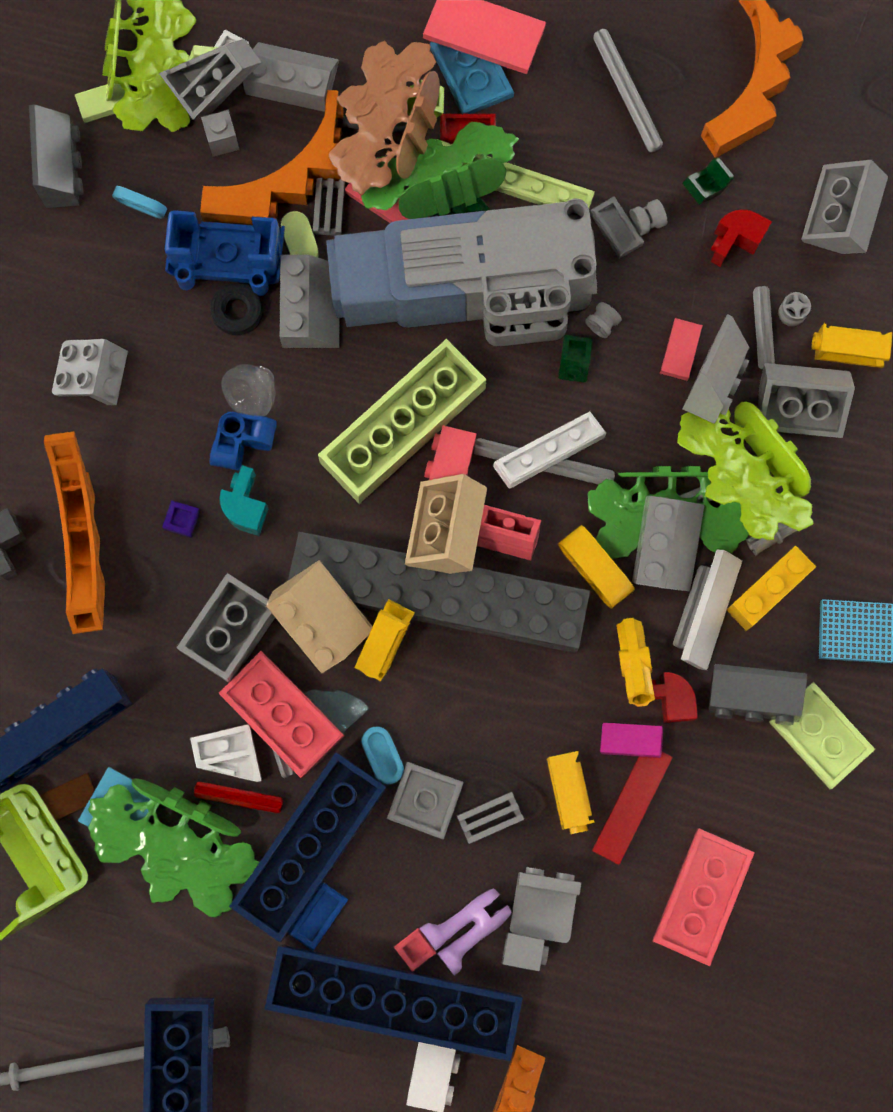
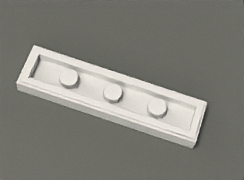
[493,411,606,489]
[681,549,742,670]

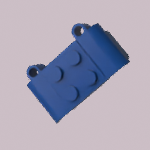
[164,210,285,296]

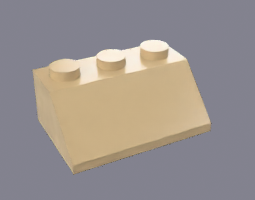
[405,474,487,574]
[266,560,373,674]

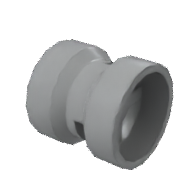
[630,199,667,236]

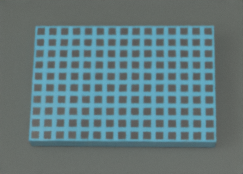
[819,599,893,664]

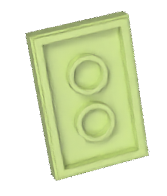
[769,682,875,789]

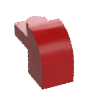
[710,210,772,267]
[652,672,698,723]

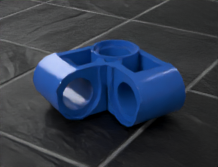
[210,412,277,471]

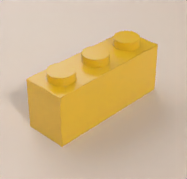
[726,545,816,631]

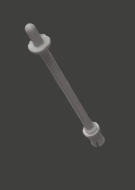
[0,1026,230,1091]

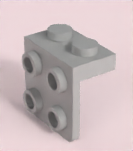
[52,339,128,405]
[510,867,581,943]

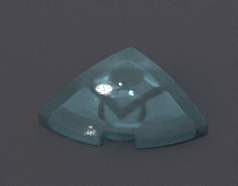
[304,689,369,733]

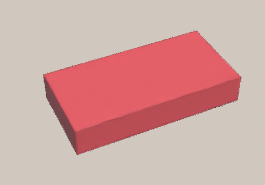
[660,318,703,381]

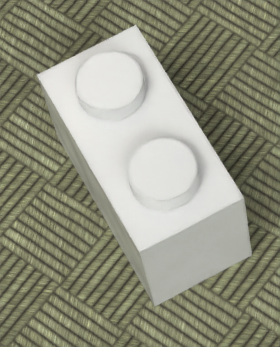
[406,1042,460,1112]

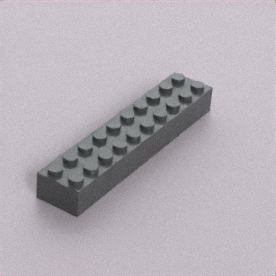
[288,532,590,653]

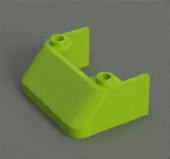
[0,784,88,940]

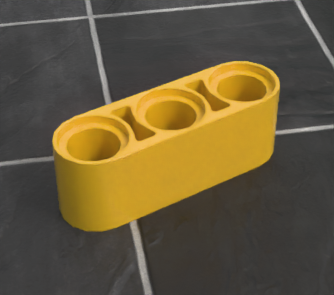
[558,525,635,609]

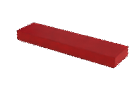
[591,752,673,865]

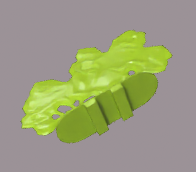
[102,0,196,132]
[677,401,814,540]

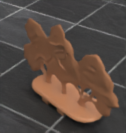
[329,41,440,195]

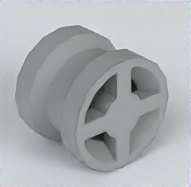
[778,292,811,327]
[585,302,622,338]

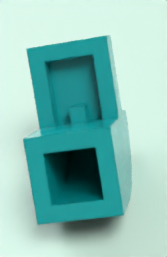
[220,465,269,536]

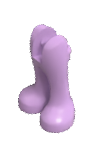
[420,888,512,976]

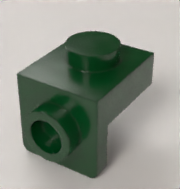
[682,157,734,205]

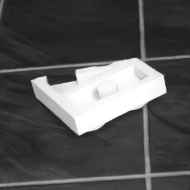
[190,724,262,782]

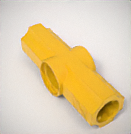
[617,618,655,707]

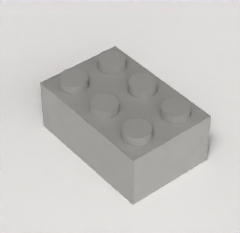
[176,573,275,683]

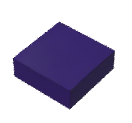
[162,500,200,538]

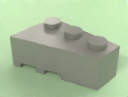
[159,39,261,120]

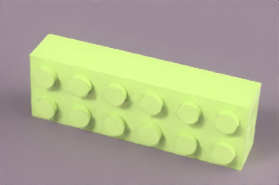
[318,339,487,504]

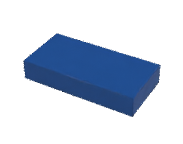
[288,882,349,951]

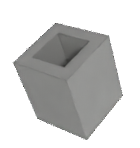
[201,110,240,157]
[501,932,549,971]

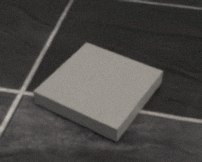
[387,762,464,839]

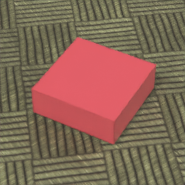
[394,928,436,972]

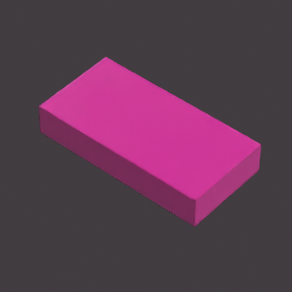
[600,723,663,758]

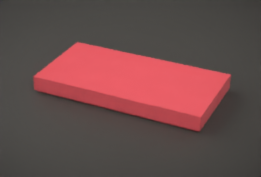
[423,0,546,74]
[219,651,345,779]
[652,828,755,966]

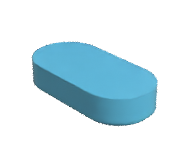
[112,186,167,219]
[362,727,404,785]

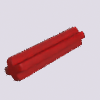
[194,781,283,813]

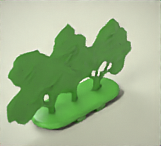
[361,122,519,219]
[588,466,749,559]
[88,778,259,918]

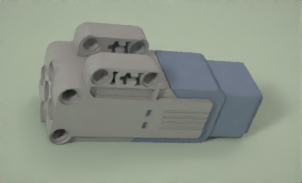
[326,198,597,346]

